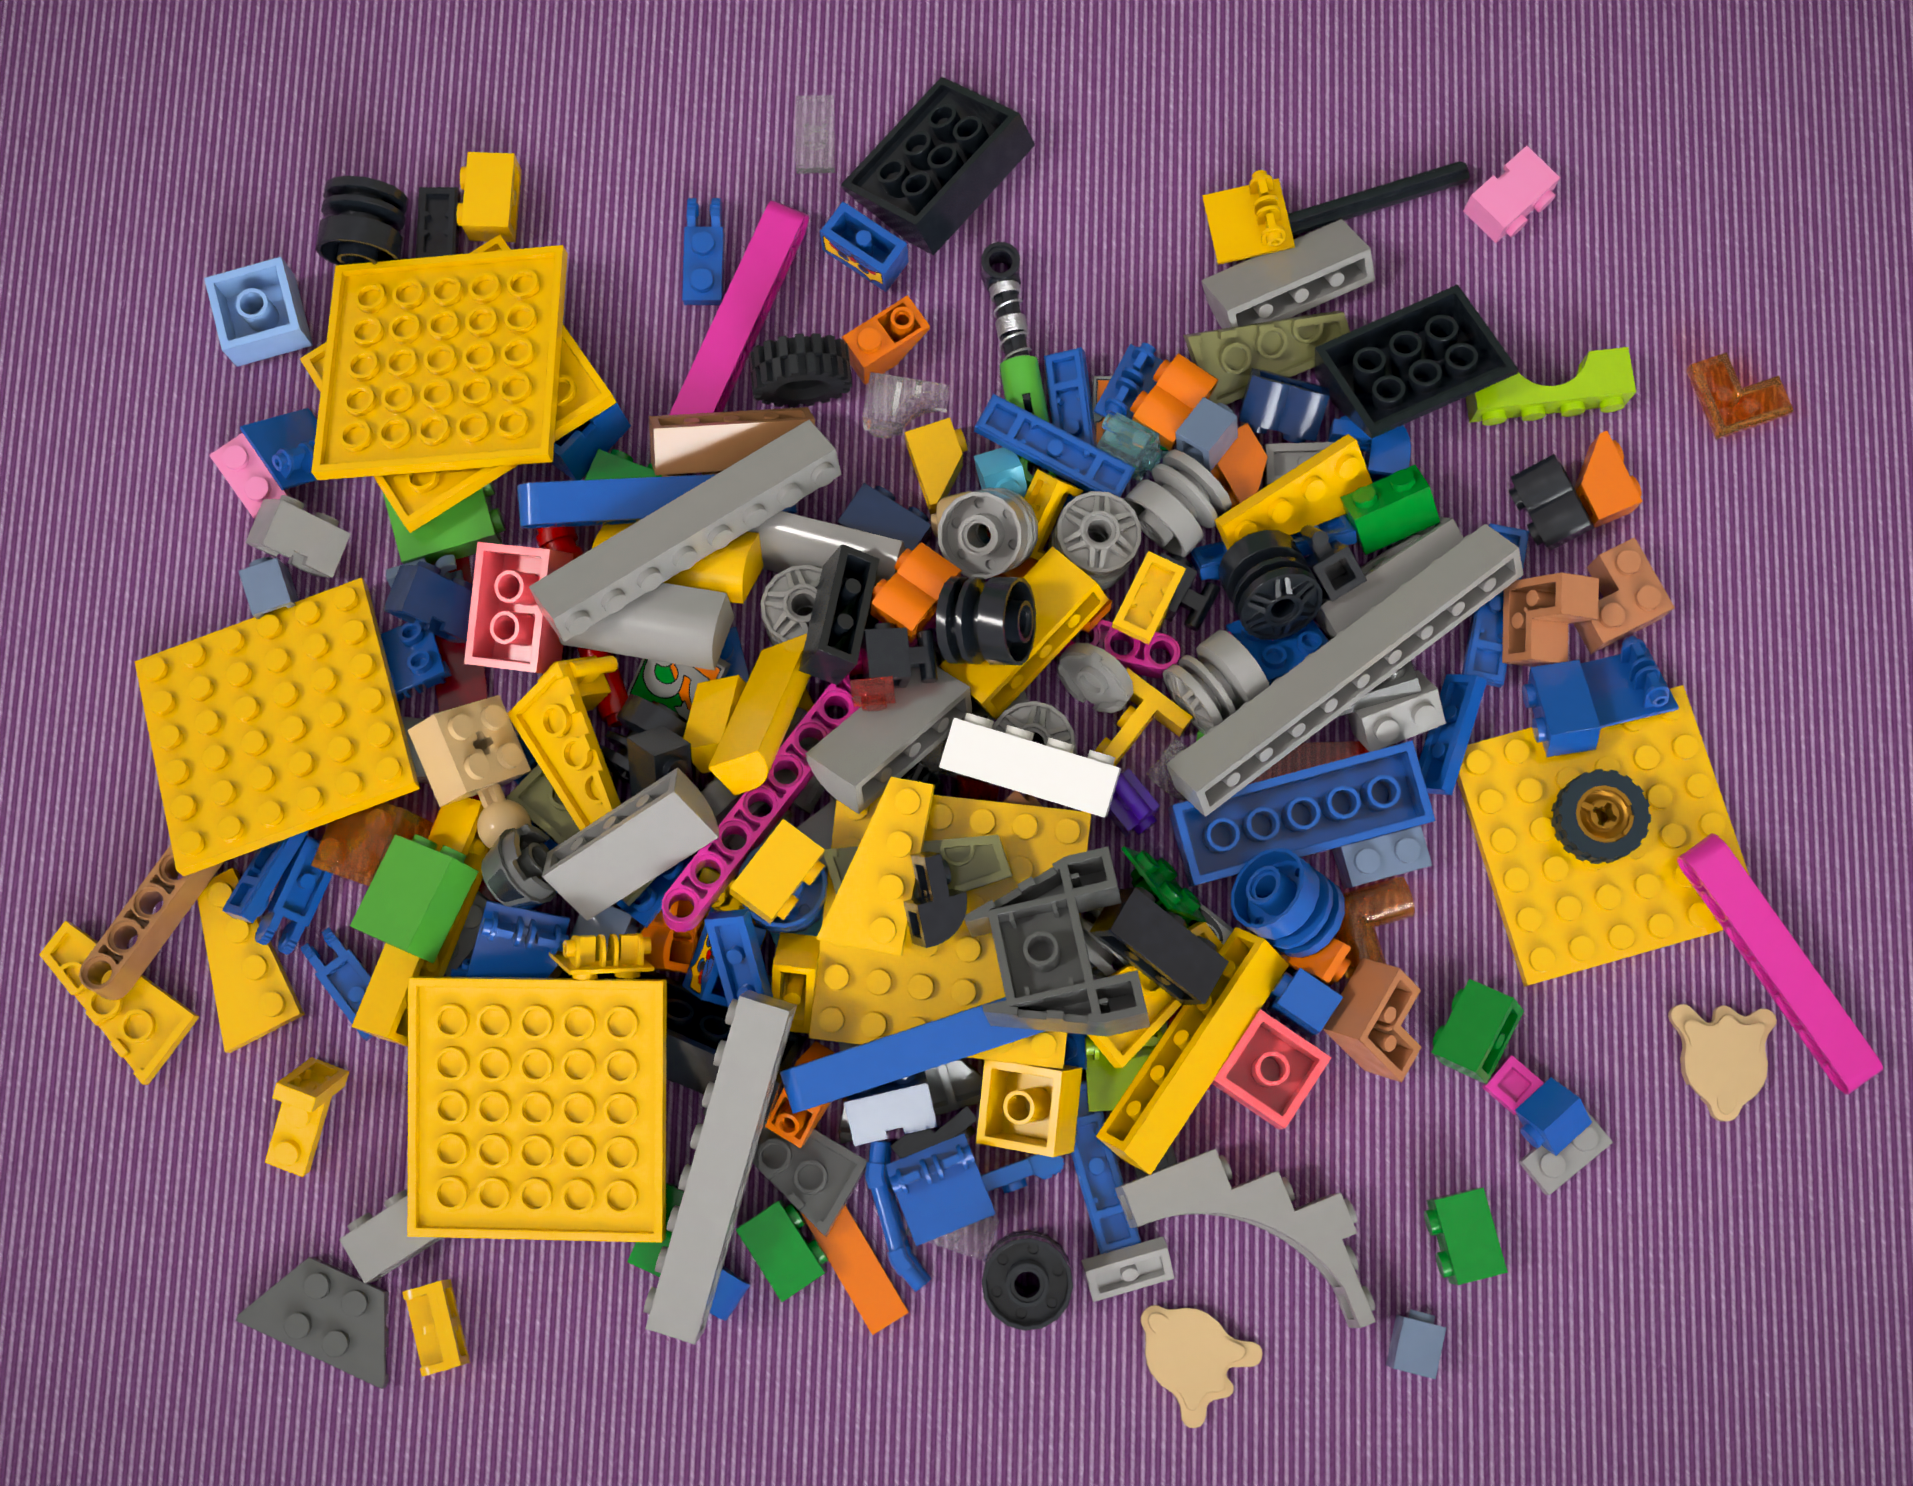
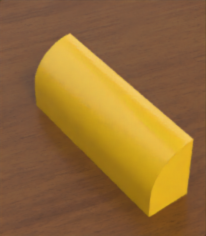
[592,524,764,604]
[939,546,1109,719]
[708,633,811,796]

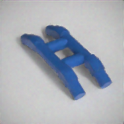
[865,1141,932,1292]

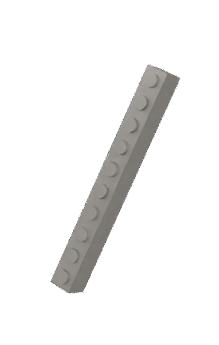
[1166,524,1524,817]

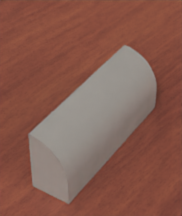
[1201,219,1375,329]
[747,511,906,589]
[1315,517,1464,640]
[559,583,735,671]
[805,667,972,814]
[542,768,719,921]

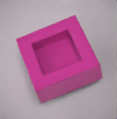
[1482,1055,1544,1115]

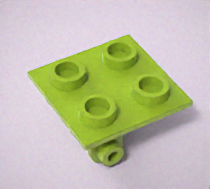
[1085,1023,1167,1112]

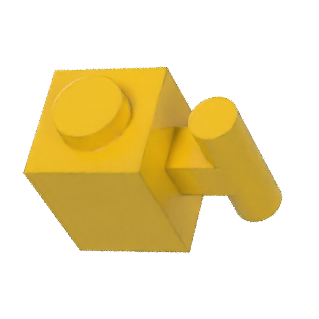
[537,656,618,711]

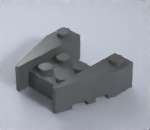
[964,846,1151,1036]

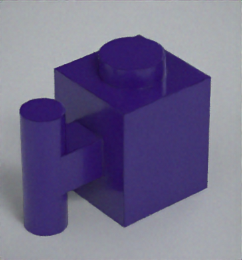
[1108,768,1160,837]

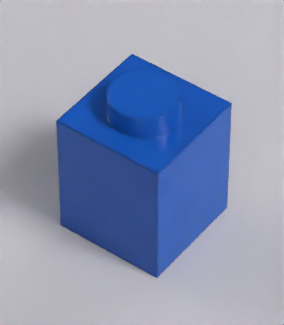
[1515,1077,1592,1156]

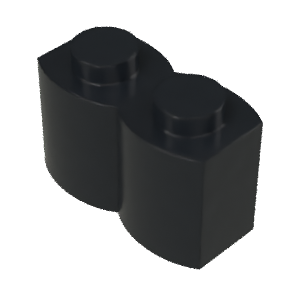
[1509,454,1595,551]

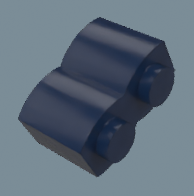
[1238,368,1330,443]

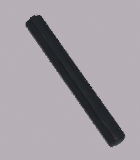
[1288,161,1470,236]

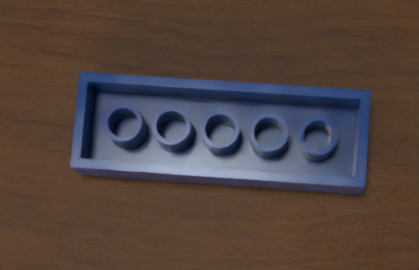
[1167,741,1436,887]

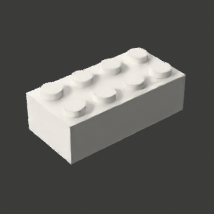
[939,712,1121,818]

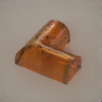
[1686,352,1794,440]
[1333,876,1415,979]

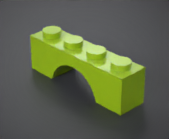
[1465,347,1636,426]

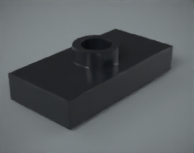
[416,187,461,258]

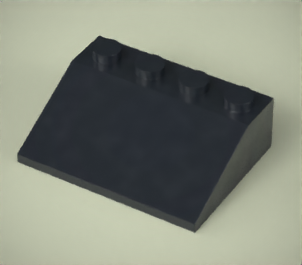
[841,77,1035,256]
[1315,284,1518,439]

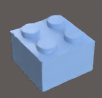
[204,257,313,367]

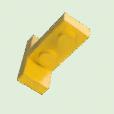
[1112,551,1186,645]
[1095,668,1193,766]
[265,1057,349,1177]

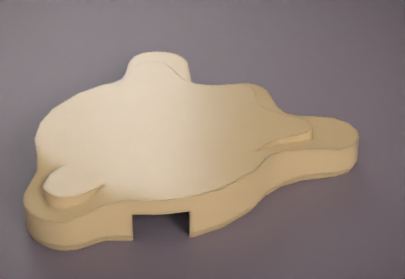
[1668,1004,1777,1122]
[1140,1305,1262,1428]

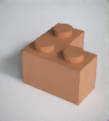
[1573,537,1675,654]
[1502,572,1599,667]
[1323,958,1422,1083]

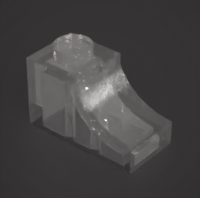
[862,372,949,438]

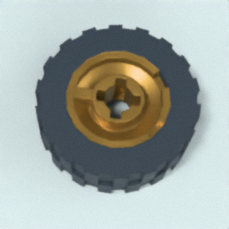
[1551,769,1651,864]

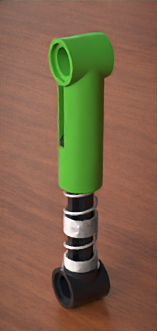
[981,242,1058,488]

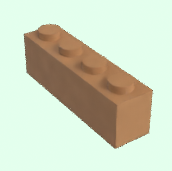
[649,407,815,477]

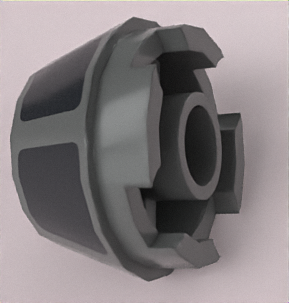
[481,824,556,908]

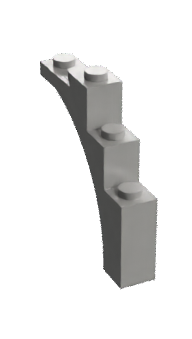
[1115,1149,1376,1328]

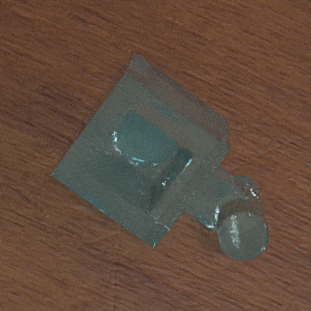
[1097,412,1163,481]

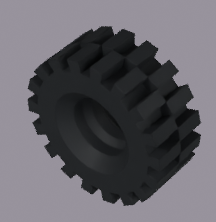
[749,333,852,407]

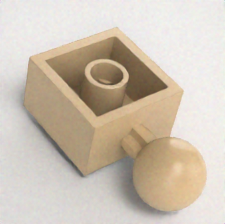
[408,695,531,849]

